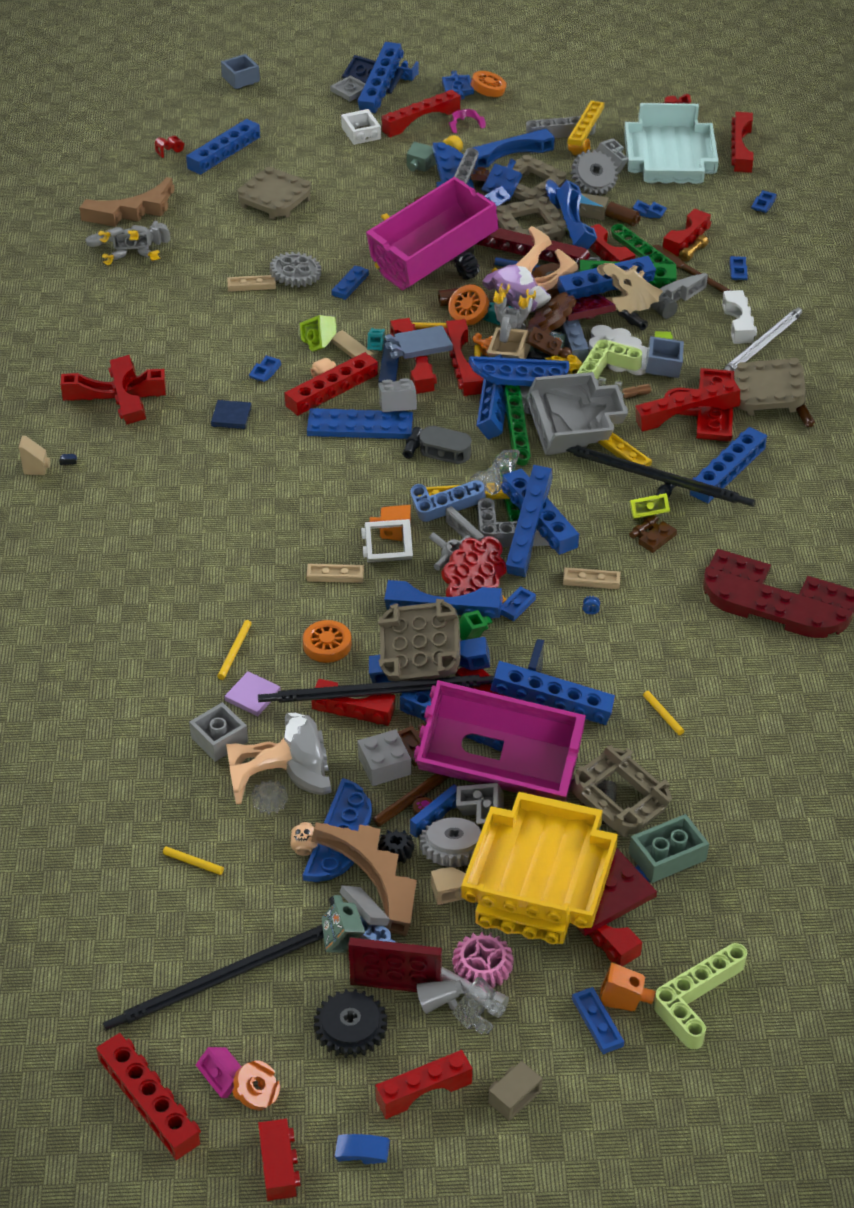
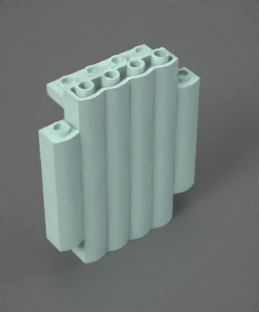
[624,103,719,184]

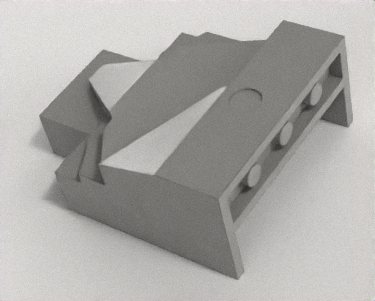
[526,372,628,455]

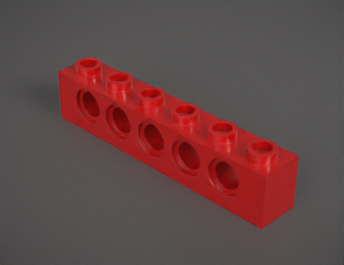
[284,352,378,416]
[96,1033,201,1160]

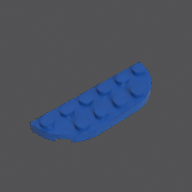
[432,142,473,188]
[469,356,569,387]
[303,778,372,882]

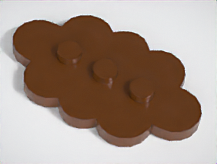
[525,292,577,334]

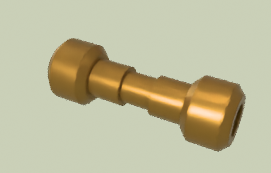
[679,235,709,262]

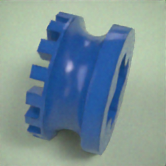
[583,596,600,615]

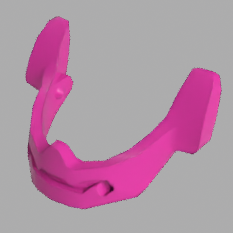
[449,109,486,133]

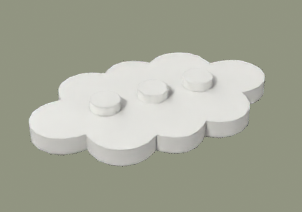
[589,325,648,375]

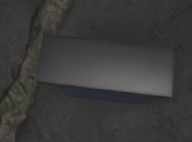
[59,454,77,465]

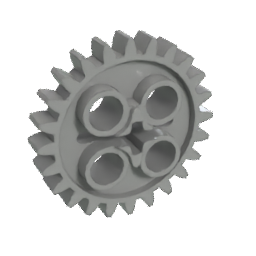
[270,251,321,288]

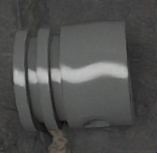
[650,292,678,319]

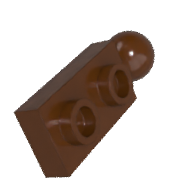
[526,326,572,358]

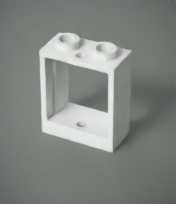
[341,109,381,145]
[361,519,413,562]

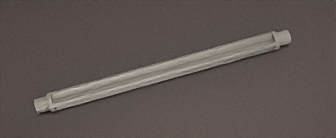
[723,308,802,371]

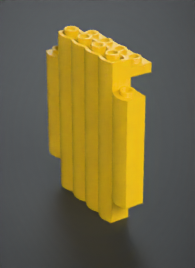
[461,792,618,944]

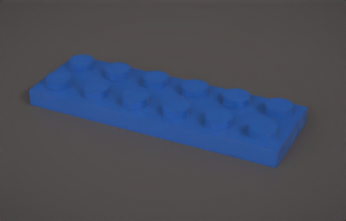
[307,408,413,439]

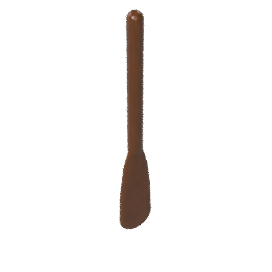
[648,245,732,293]

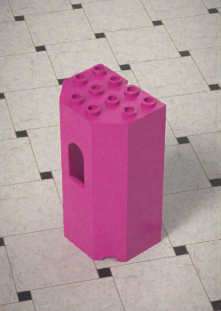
[366,176,498,291]
[414,680,586,802]

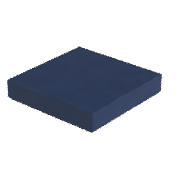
[211,400,252,429]
[528,639,544,673]

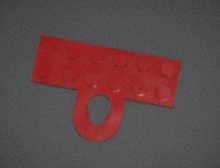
[664,368,734,441]

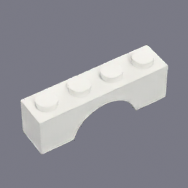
[722,290,757,344]

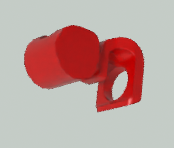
[664,94,691,104]
[155,136,185,158]

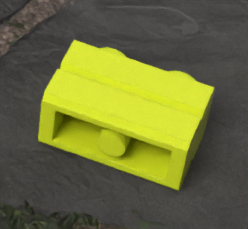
[629,493,670,519]

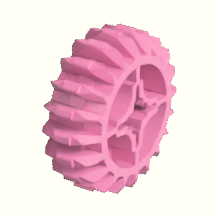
[452,932,514,989]

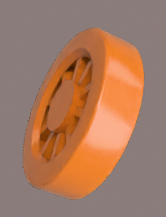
[471,71,507,97]
[448,285,489,326]
[303,620,352,663]

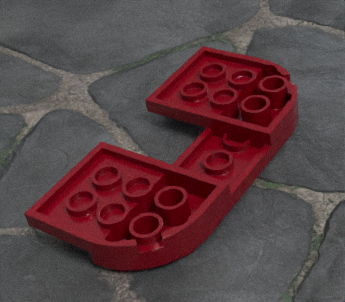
[703,549,854,638]

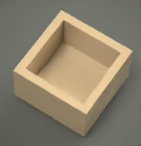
[487,327,531,359]

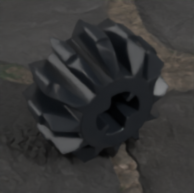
[454,252,480,280]
[378,828,414,864]

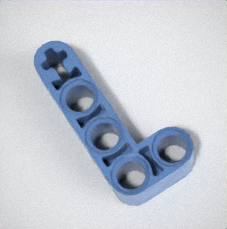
[411,480,486,522]

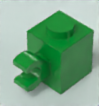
[459,610,492,640]

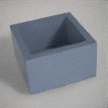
[221,54,260,89]
[645,336,684,378]

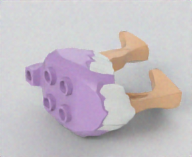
[482,226,578,313]

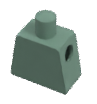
[407,141,436,171]

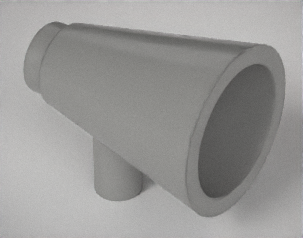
[417,980,464,1014]

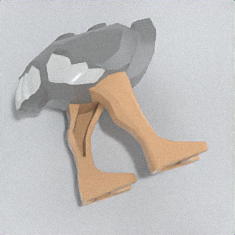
[226,713,331,805]

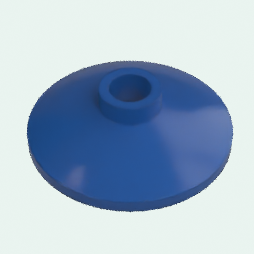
[546,180,561,209]

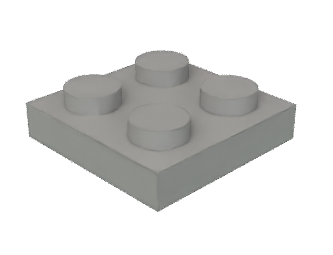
[330,76,365,101]

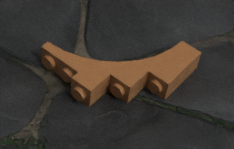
[79,177,175,227]
[311,822,417,936]

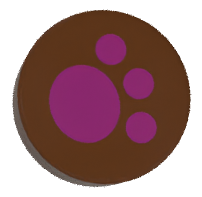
[413,797,432,815]

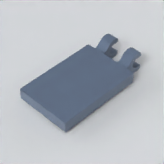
[385,325,453,359]

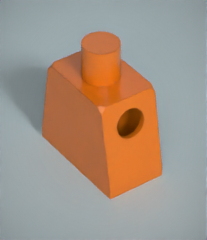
[369,505,411,541]
[599,963,655,1011]

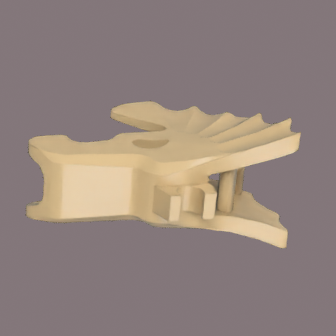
[597,263,663,314]

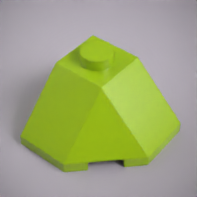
[300,315,337,352]

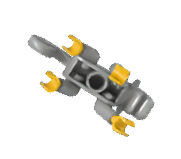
[86,221,170,265]
[493,283,536,343]

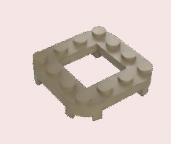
[507,155,566,201]
[496,196,567,242]
[570,745,672,837]

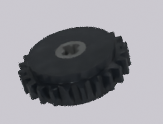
[314,989,387,1058]

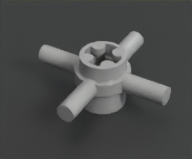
[429,532,471,570]

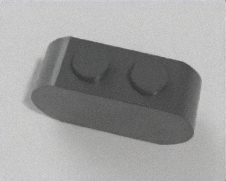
[420,426,471,464]

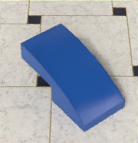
[751,190,777,213]
[632,200,667,218]
[729,256,747,280]
[249,355,281,382]
[335,1134,390,1165]

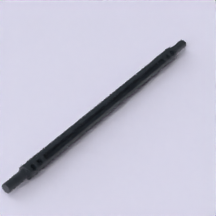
[566,445,756,507]
[258,675,494,703]
[102,924,324,1031]

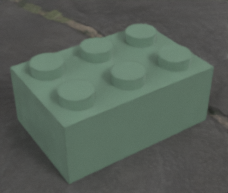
[628,814,709,883]

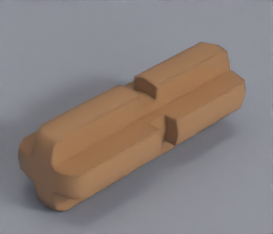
[622,384,651,398]

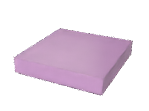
[225,671,281,717]

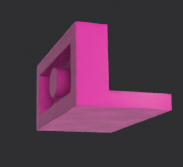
[196,1047,241,1098]

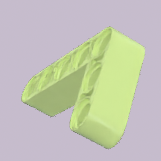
[576,339,642,379]
[654,943,747,1049]

